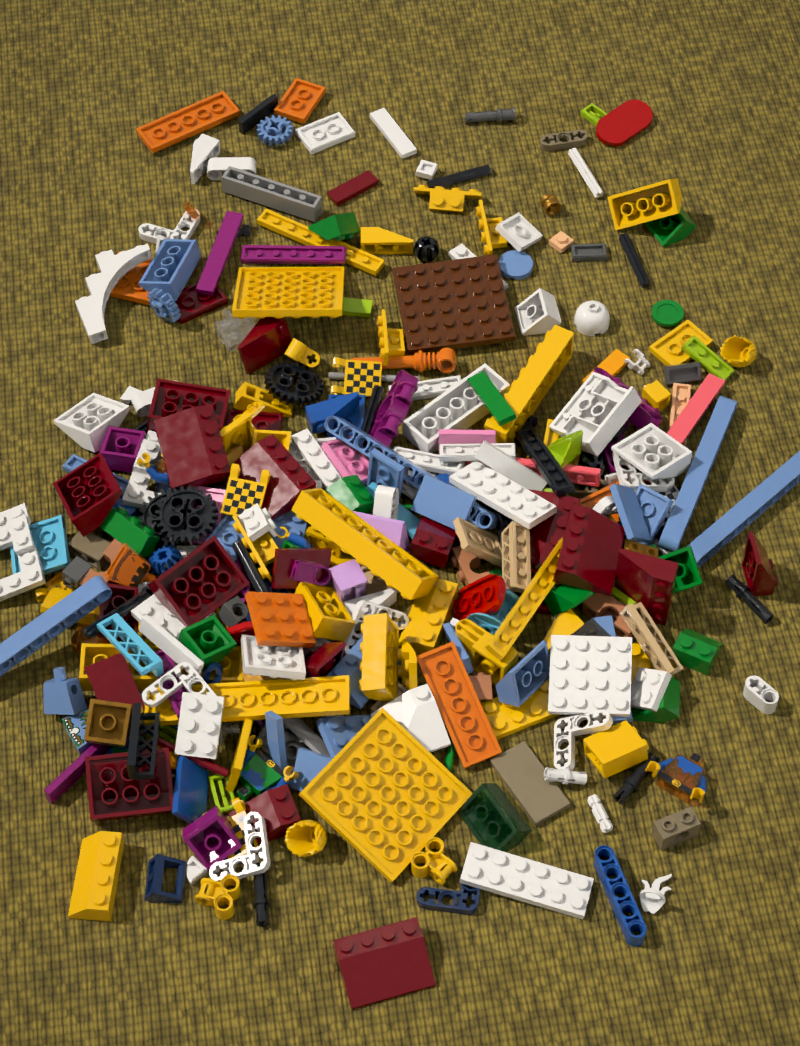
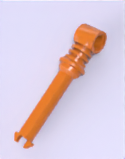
[350,348,456,373]

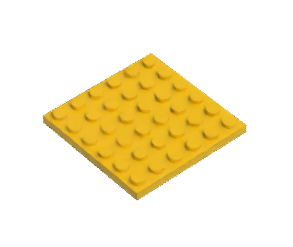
[232,266,345,319]
[299,707,473,883]

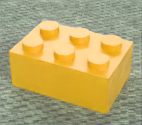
[293,582,355,642]

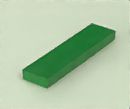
[467,371,516,426]

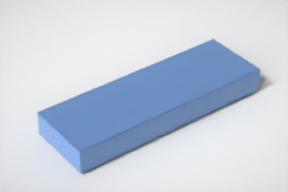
[443,622,473,674]
[265,711,287,771]

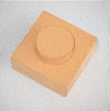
[549,231,574,254]

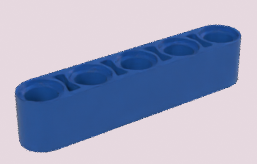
[593,845,647,947]

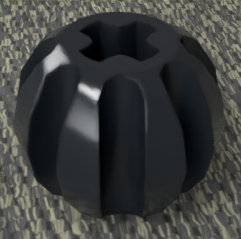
[413,236,440,262]
[578,453,606,476]

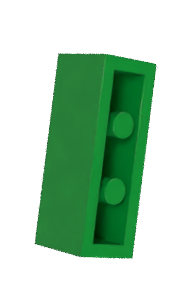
[100,506,160,558]

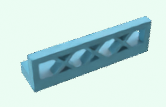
[97,613,164,678]

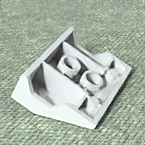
[549,372,642,457]

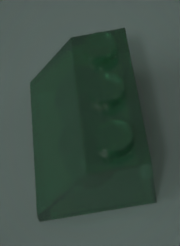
[457,783,532,852]

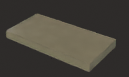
[490,741,570,826]

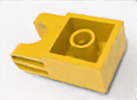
[455,619,519,686]

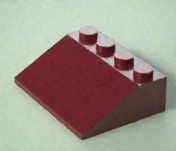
[147,378,231,433]
[153,404,230,490]
[229,434,316,520]
[53,452,123,537]
[528,489,581,570]
[553,504,625,596]
[148,535,250,627]
[614,548,679,626]
[85,747,174,823]
[333,917,436,1010]

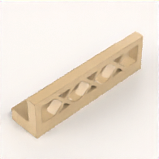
[501,521,531,593]
[620,602,684,676]

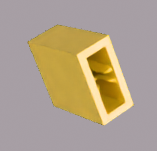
[583,720,649,778]

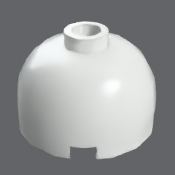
[574,300,610,336]

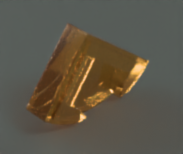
[182,201,200,219]

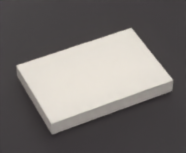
[295,112,355,155]

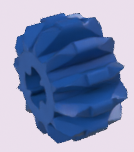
[149,545,182,576]

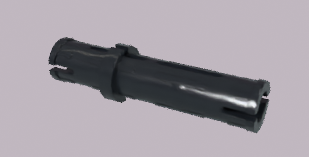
[725,575,774,624]
[613,752,659,805]
[253,863,270,927]

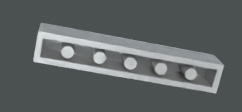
[221,166,323,222]

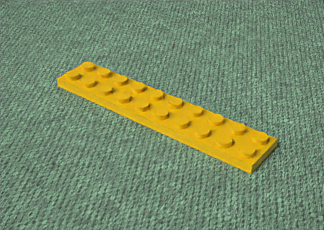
[481,638,675,740]
[144,675,350,726]

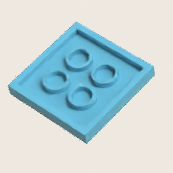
[10,514,70,575]

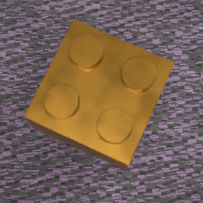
[84,699,133,748]

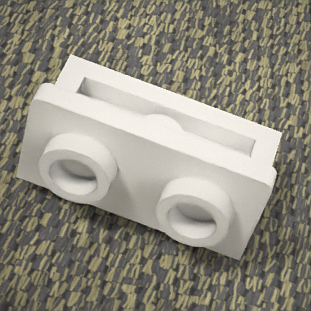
[238,503,277,542]

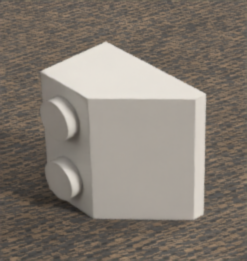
[515,288,562,336]

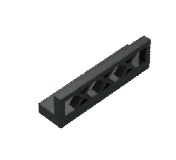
[127,703,161,780]

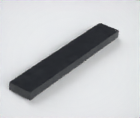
[515,428,575,497]

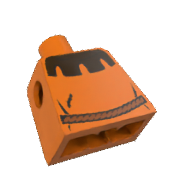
[105,543,156,587]

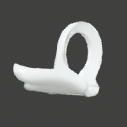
[639,874,672,914]

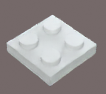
[495,212,543,252]
[630,667,672,712]

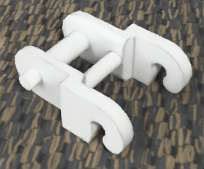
[624,349,651,375]

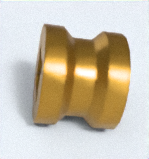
[540,193,561,215]

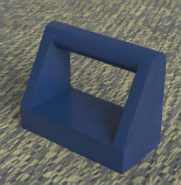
[144,854,187,903]

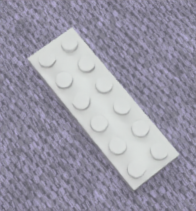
[449,461,557,529]
[459,842,594,920]

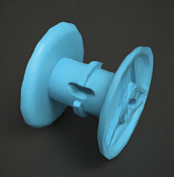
[466,589,519,635]

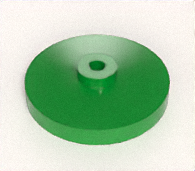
[651,300,684,327]

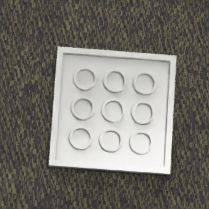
[548,635,632,717]

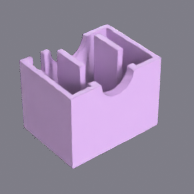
[329,558,368,602]

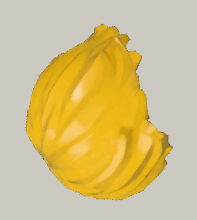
[720,335,757,367]
[284,820,327,858]

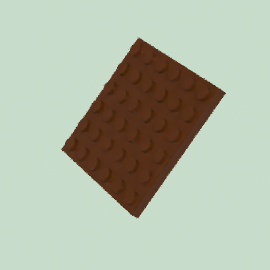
[392,254,515,355]

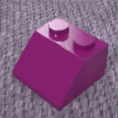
[100,426,146,473]
[182,806,242,870]

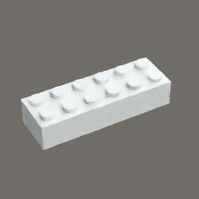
[403,364,510,453]

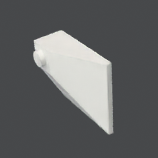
[53,393,131,452]
[611,423,692,479]
[371,684,451,753]

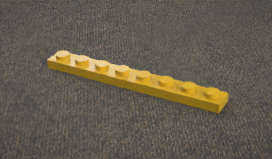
[257,209,385,276]
[485,537,563,660]

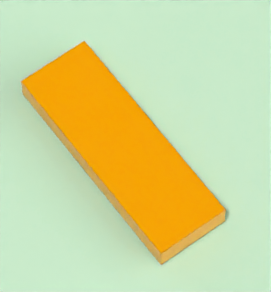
[582,349,631,385]

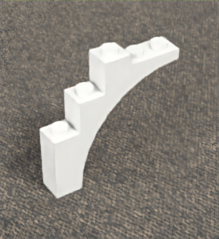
[75,244,152,344]

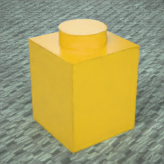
[642,380,671,411]

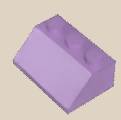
[353,511,410,552]

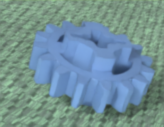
[257,115,293,147]
[147,288,181,324]

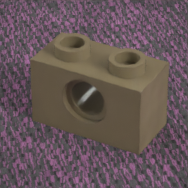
[651,807,701,851]

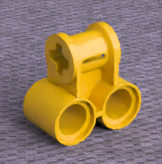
[284,338,320,368]
[411,837,458,885]
[194,874,241,920]

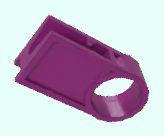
[290,560,331,586]

